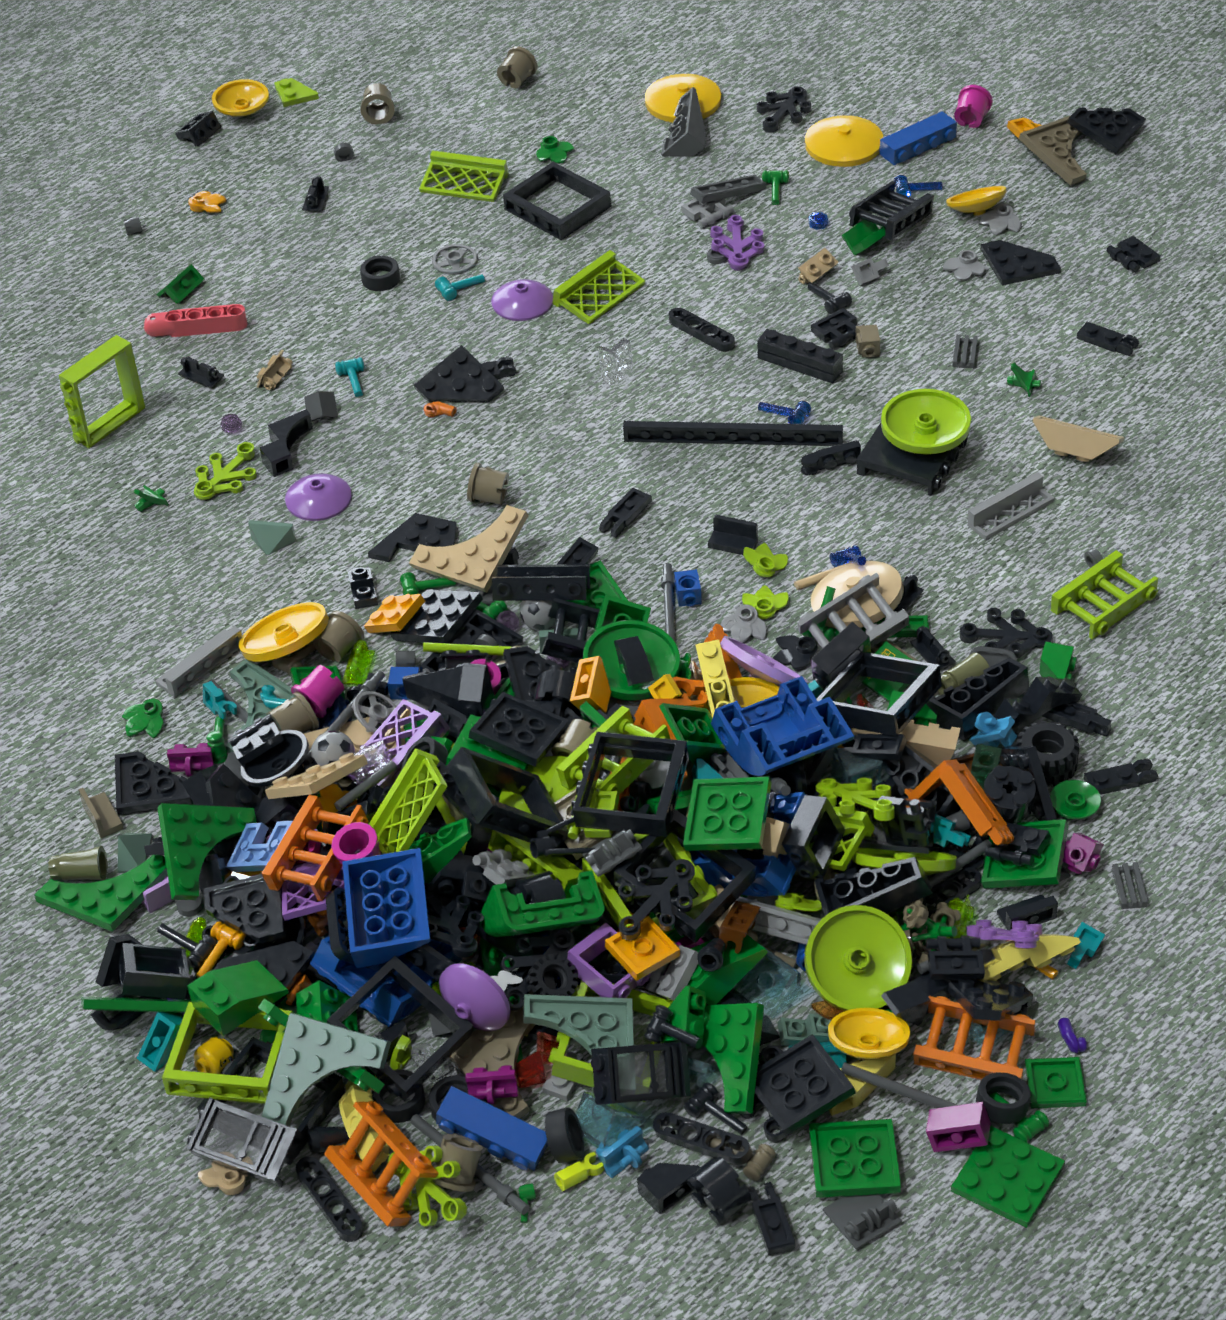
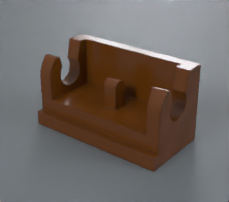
[719,901,761,954]

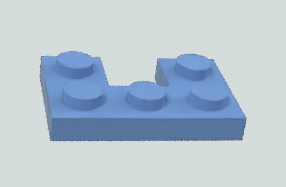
[226,821,293,872]

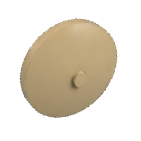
[811,561,904,629]

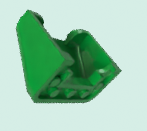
[481,871,604,937]

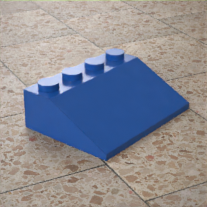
[342,848,431,968]

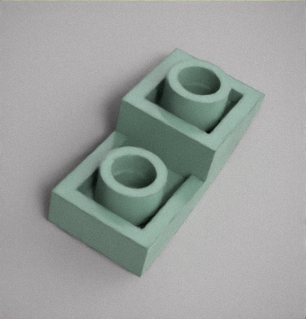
[777,1013,834,1046]

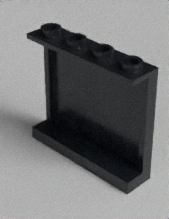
[857,423,968,496]

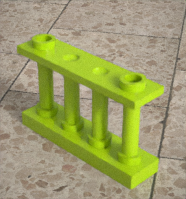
[1050,550,1158,640]
[556,706,670,795]

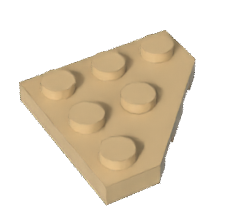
[265,753,368,799]

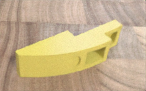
[695,639,734,718]
[977,934,1081,982]
[338,1080,389,1172]

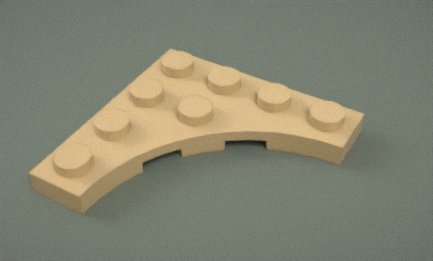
[409,505,529,592]

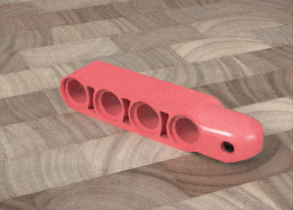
[144,304,248,337]

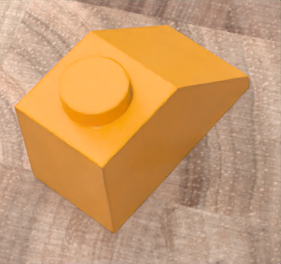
[570,656,611,713]

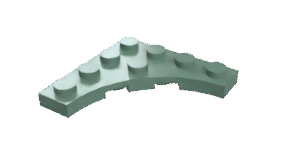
[225,659,292,753]
[524,994,635,1095]
[262,1013,391,1127]

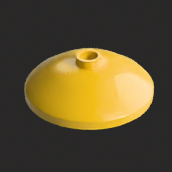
[212,79,269,116]
[946,186,1007,216]
[828,1008,910,1059]

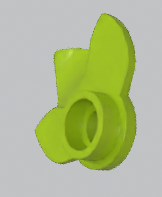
[743,543,788,577]
[742,585,789,619]
[775,892,822,912]

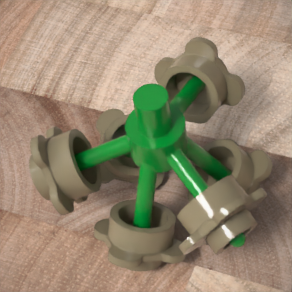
[903,898,961,964]

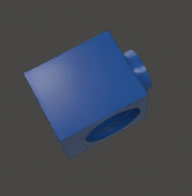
[674,569,702,607]
[388,667,420,700]

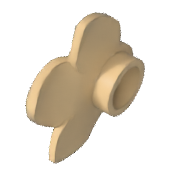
[198,1152,253,1195]

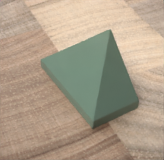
[248,520,296,555]
[117,833,153,873]

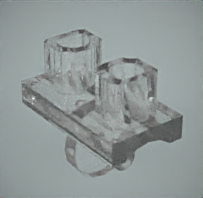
[350,739,394,783]

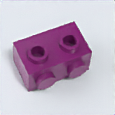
[926,1102,991,1152]

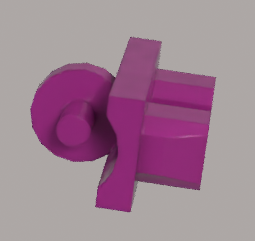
[167,743,214,778]
[465,1065,519,1105]

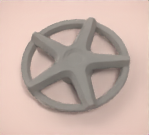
[432,244,477,275]
[352,691,397,733]

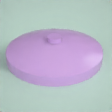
[720,636,809,687]

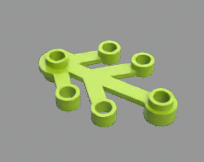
[194,442,257,500]
[816,778,895,821]
[388,1145,467,1226]

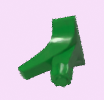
[1007,362,1041,397]
[134,485,169,512]

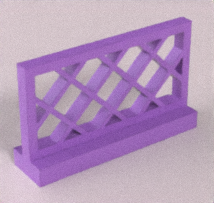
[346,699,450,789]
[282,849,360,920]

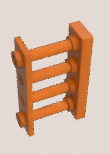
[261,795,369,901]
[913,996,1036,1080]
[324,1101,439,1227]

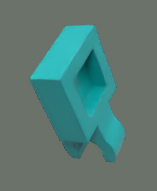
[203,681,237,719]
[934,814,971,847]
[1067,922,1105,969]

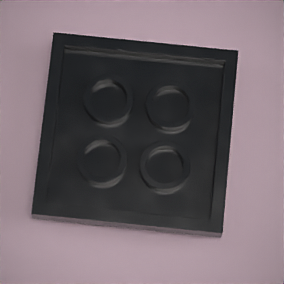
[390,589,483,643]
[468,692,569,767]
[755,1034,856,1136]

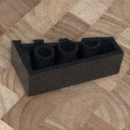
[926,657,1029,741]
[814,857,933,916]

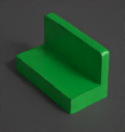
[842,220,886,255]
[156,264,205,304]

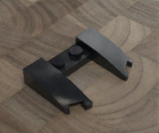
[420,609,523,673]

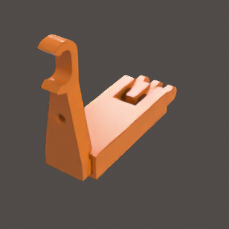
[673,624,742,698]
[634,690,708,786]
[905,759,1014,845]

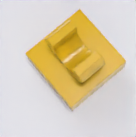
[648,674,682,699]

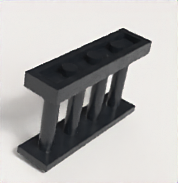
[849,181,934,241]
[492,564,591,601]
[542,598,600,663]

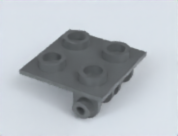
[582,829,642,877]
[822,1194,902,1250]

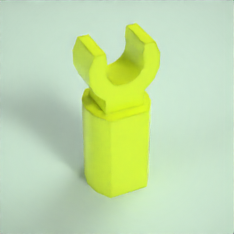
[554,1152,604,1191]

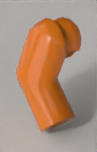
[423,401,457,417]

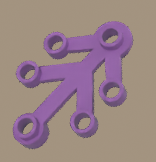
[710,215,764,270]
[967,920,1042,948]

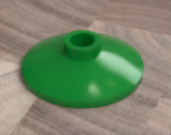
[1050,780,1101,820]

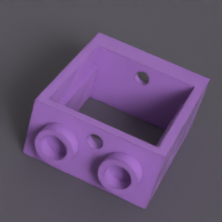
[567,923,650,998]

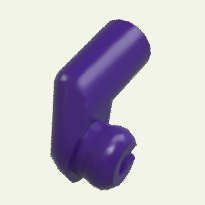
[1057,1018,1087,1054]

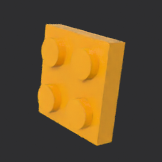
[364,594,425,633]
[605,916,680,981]

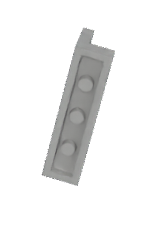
[967,472,1055,540]
[155,626,242,697]

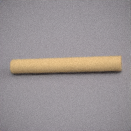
[794,560,859,590]

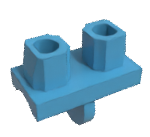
[970,712,1017,750]
[596,1126,649,1178]

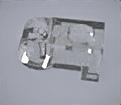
[411,1043,457,1089]

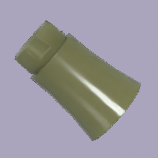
[938,652,989,695]
[48,846,108,881]

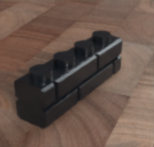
[757,329,843,384]

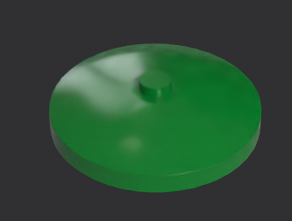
[583,620,680,700]

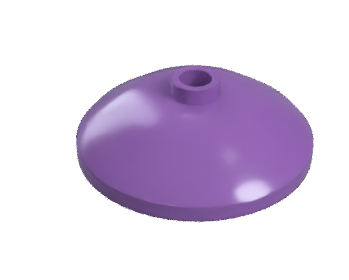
[491,279,553,321]
[285,473,352,521]
[439,964,510,1031]

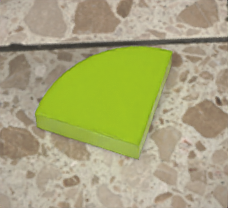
[390,1035,413,1070]

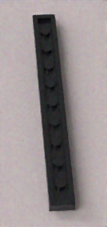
[623,421,843,446]

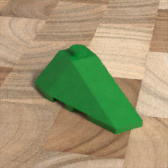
[394,818,471,883]

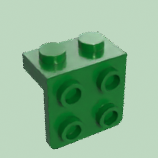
[296,980,358,1032]

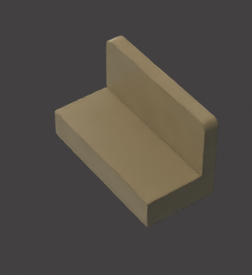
[78,787,124,838]

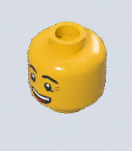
[194,1037,234,1074]

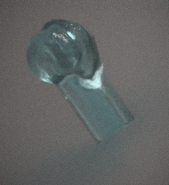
[969,1024,1008,1044]

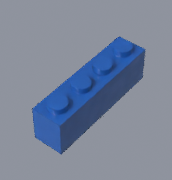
[880,111,957,165]
[436,1086,548,1171]

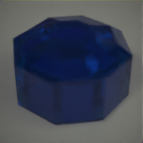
[808,211,828,230]

